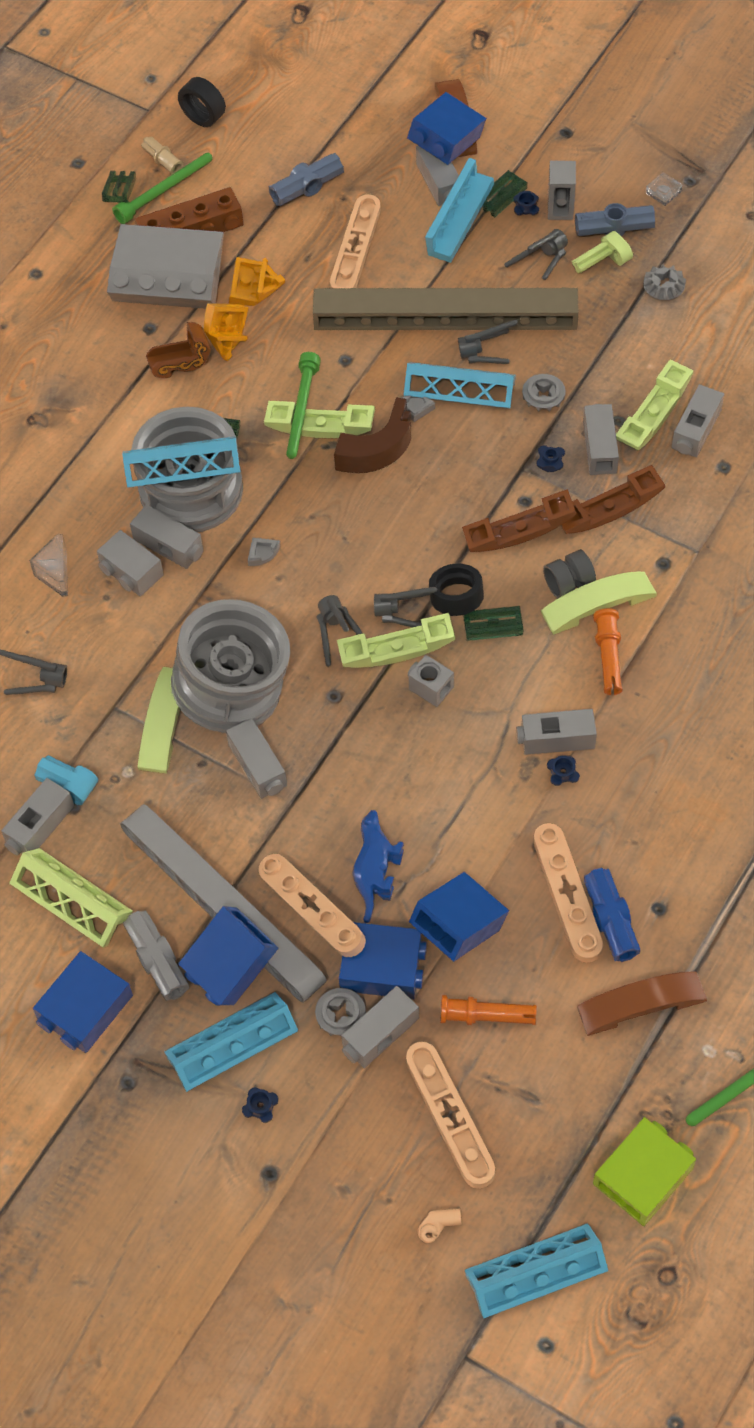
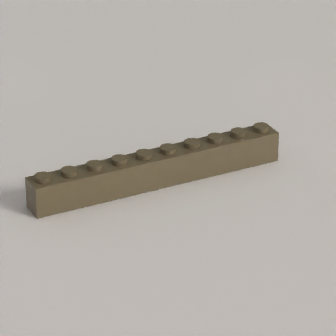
[313,287,579,330]

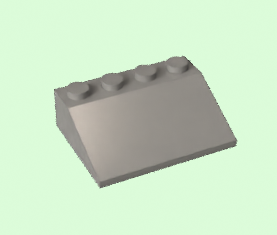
[107,224,224,309]

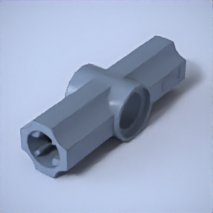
[269,153,344,206]
[575,203,655,236]

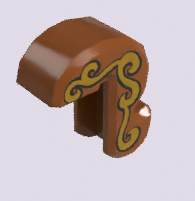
[146,322,211,378]

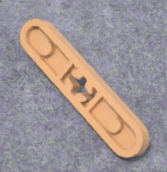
[330,194,381,288]
[533,823,603,963]
[258,854,366,957]
[406,1042,495,1189]

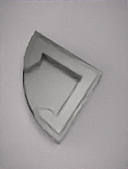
[402,396,435,422]
[248,538,280,566]

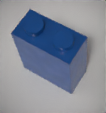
[407,92,487,165]
[409,872,509,962]
[178,906,279,1006]
[339,922,427,999]
[33,951,133,1053]

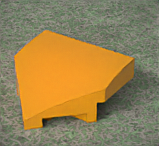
[229,257,285,306]
[204,303,249,361]

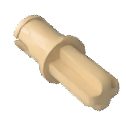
[141,137,184,174]

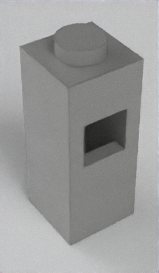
[416,146,459,206]
[672,384,724,458]
[583,404,619,475]
[130,504,203,569]
[516,709,597,755]
[226,718,287,799]
[1,778,74,856]
[341,986,419,1068]

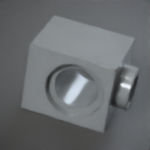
[408,655,454,707]

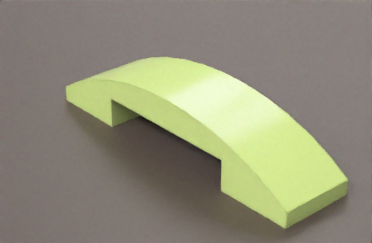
[616,359,694,450]
[264,401,375,438]
[541,571,657,635]
[337,613,455,668]
[138,667,180,774]

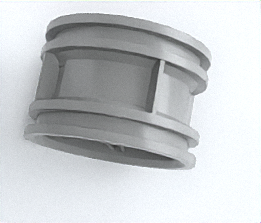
[131,407,243,532]
[171,600,291,733]

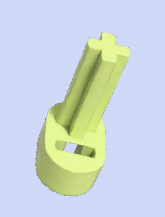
[572,231,633,273]

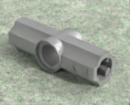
[123,911,189,1001]

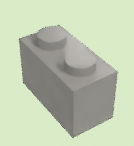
[548,161,576,220]
[97,530,164,597]

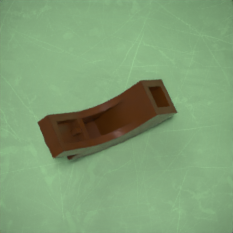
[334,397,411,473]

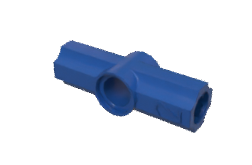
[584,868,640,962]

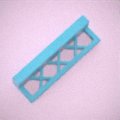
[425,158,494,263]
[404,362,516,408]
[122,436,240,488]
[164,992,298,1092]
[465,1223,608,1318]

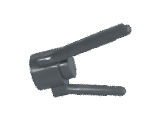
[504,229,568,280]
[458,320,518,364]
[374,587,437,628]
[316,595,367,667]
[0,649,67,695]

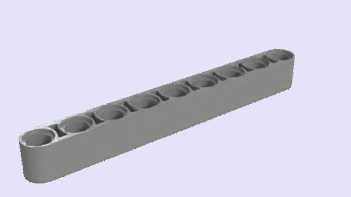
[120,804,327,1003]

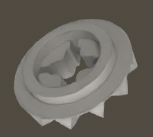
[643,264,686,300]
[522,374,566,412]
[315,988,366,1036]

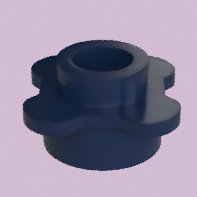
[513,191,539,215]
[536,445,565,472]
[547,756,580,786]
[242,1087,279,1123]

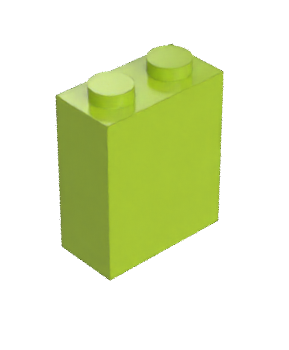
[593,1117,696,1226]

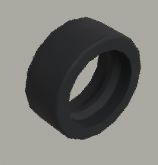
[178,77,226,127]
[429,563,484,616]

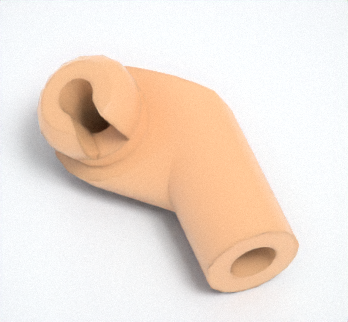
[418,1208,462,1243]

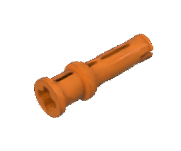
[593,608,623,695]
[440,995,537,1025]

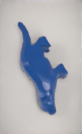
[352,810,404,923]

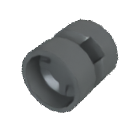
[543,549,596,599]

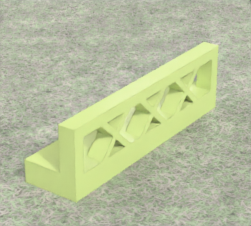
[9,848,133,947]

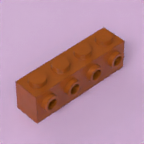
[135,187,244,232]

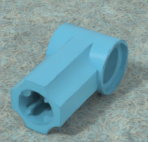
[34,755,99,805]

